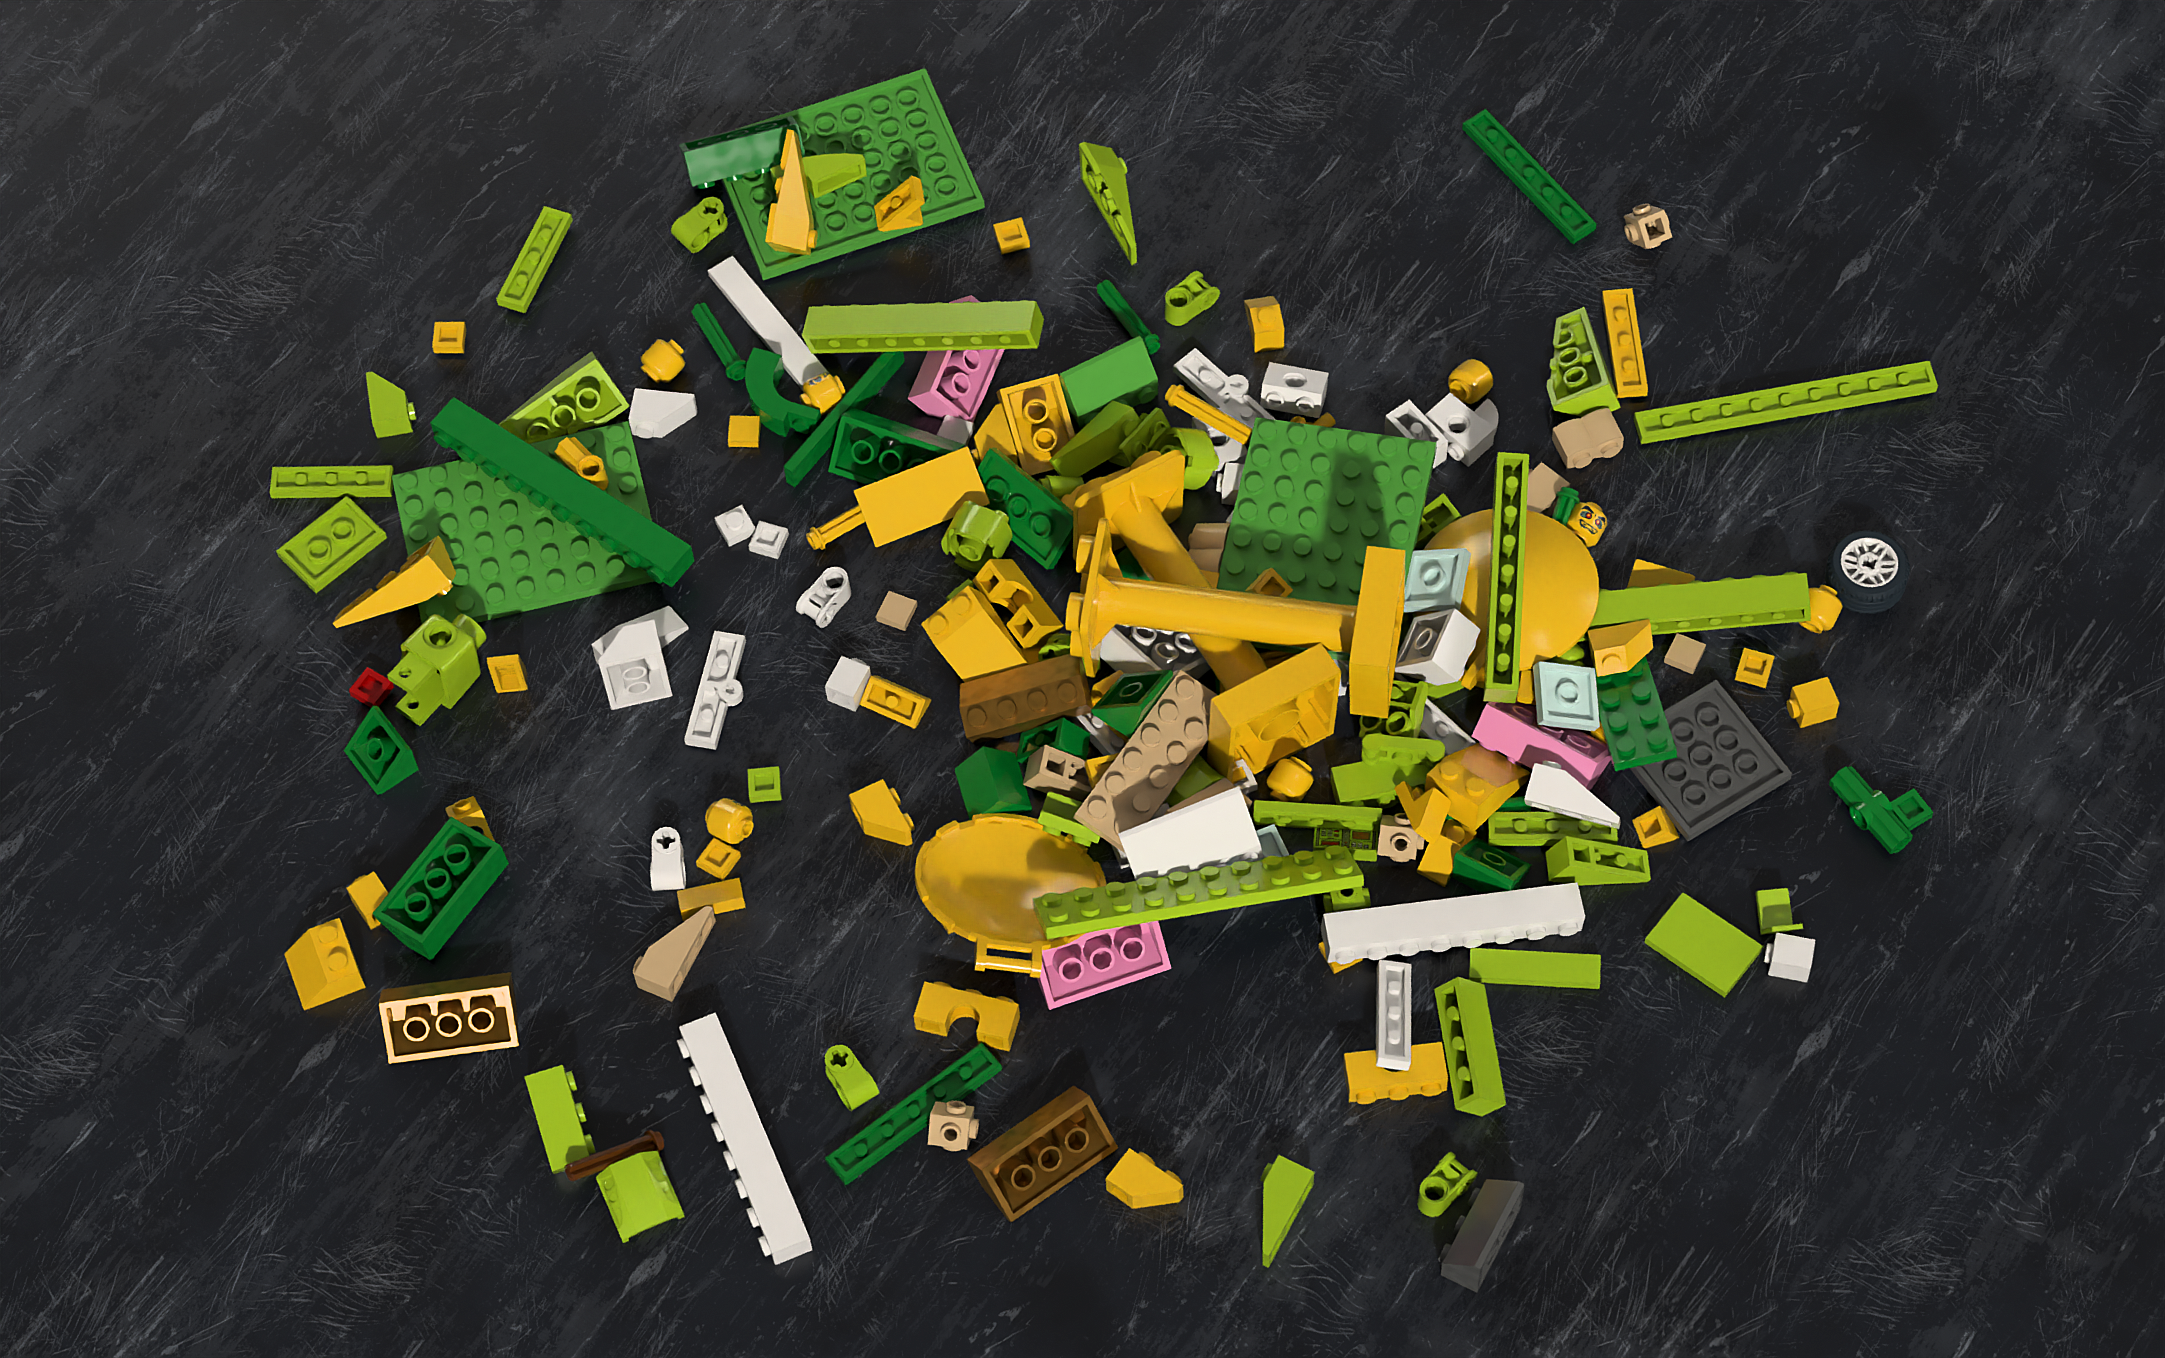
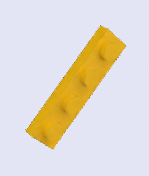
[1602,288,1648,398]

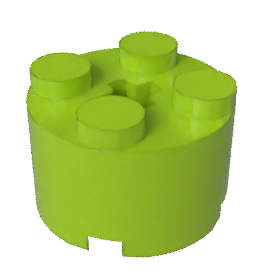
[1148,427,1219,490]
[941,501,1012,573]

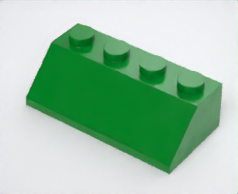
[679,116,806,189]
[828,408,965,485]
[372,817,509,960]

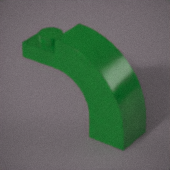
[745,347,822,437]

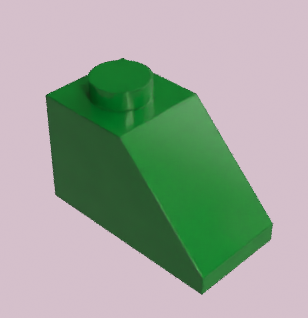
[1017,718,1091,764]

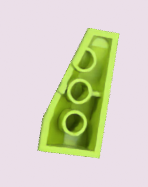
[1079,142,1137,265]
[1547,307,1621,417]
[498,351,630,444]

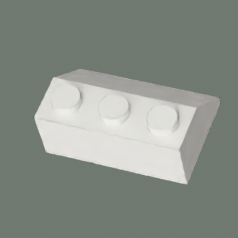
[598,619,672,710]

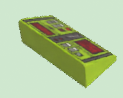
[1313,827,1378,862]

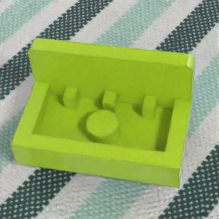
[1108,407,1171,468]
[1037,791,1100,847]

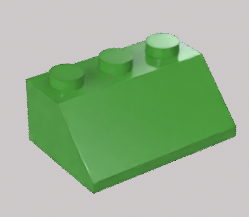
[1060,336,1158,432]

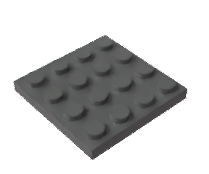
[1630,680,1792,842]

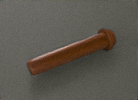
[565,1130,664,1181]

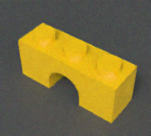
[972,559,1064,648]
[914,981,1020,1052]
[1343,1042,1448,1104]

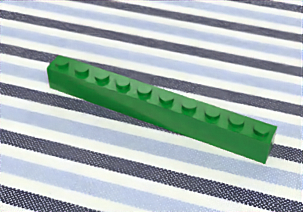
[430,397,694,587]

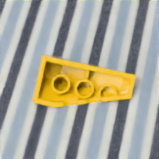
[765,129,818,255]
[332,535,456,628]

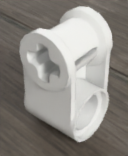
[796,567,851,628]
[650,827,686,891]

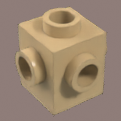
[1624,204,1672,249]
[1377,813,1425,862]
[928,1101,979,1151]

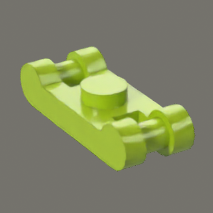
[1361,734,1445,770]

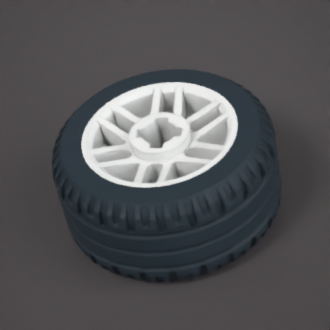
[1825,530,1910,614]

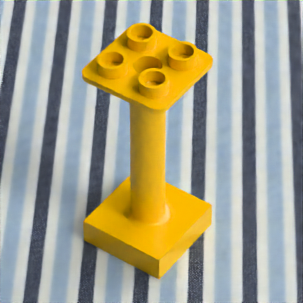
[1073,450,1341,784]
[1066,518,1405,719]

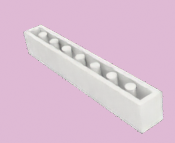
[1321,882,1585,964]
[677,1013,812,1265]

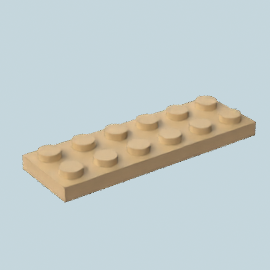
[1074,670,1217,853]

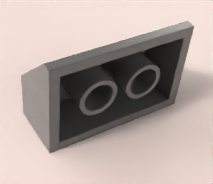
[1438,1179,1525,1293]

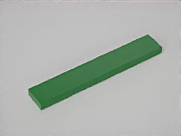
[1462,109,1597,244]
[784,351,905,487]
[825,1042,1002,1185]

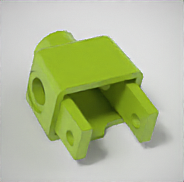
[387,614,487,726]

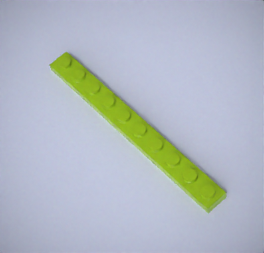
[1634,361,1938,444]

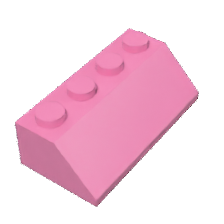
[907,295,1005,423]
[1471,698,1611,791]
[1029,921,1171,1010]

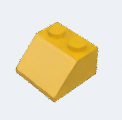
[284,918,366,1011]

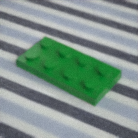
[977,447,1073,570]
[1590,656,1677,771]

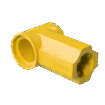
[554,437,609,491]

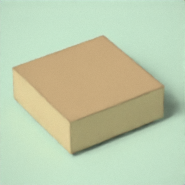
[876,591,917,631]
[1664,633,1706,674]

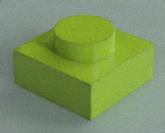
[748,766,782,803]

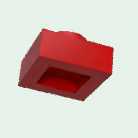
[349,667,394,708]

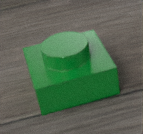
[1890,788,1933,831]

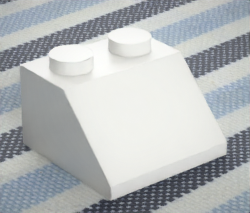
[1395,608,1481,686]

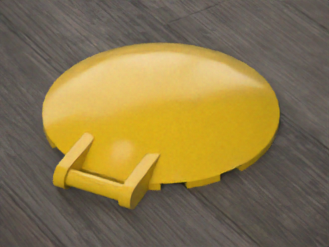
[1415,509,1599,690]
[914,813,1106,978]

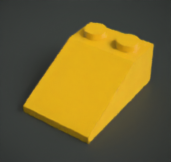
[996,374,1075,476]
[921,585,1030,683]
[1424,743,1531,831]

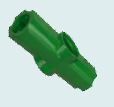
[1829,766,1913,854]

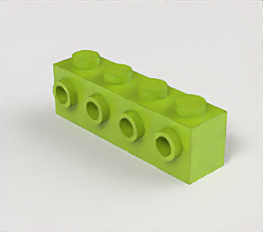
[1434,977,1506,1116]

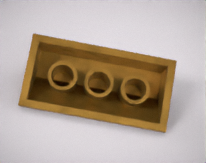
[959,654,1093,744]
[379,972,519,1064]
[967,1086,1118,1222]

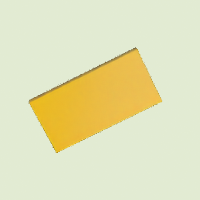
[854,446,990,547]

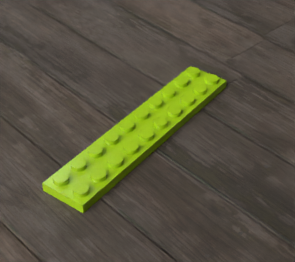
[1033,845,1364,939]

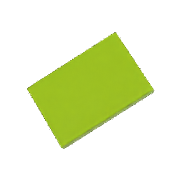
[276,496,387,594]
[1645,892,1763,998]

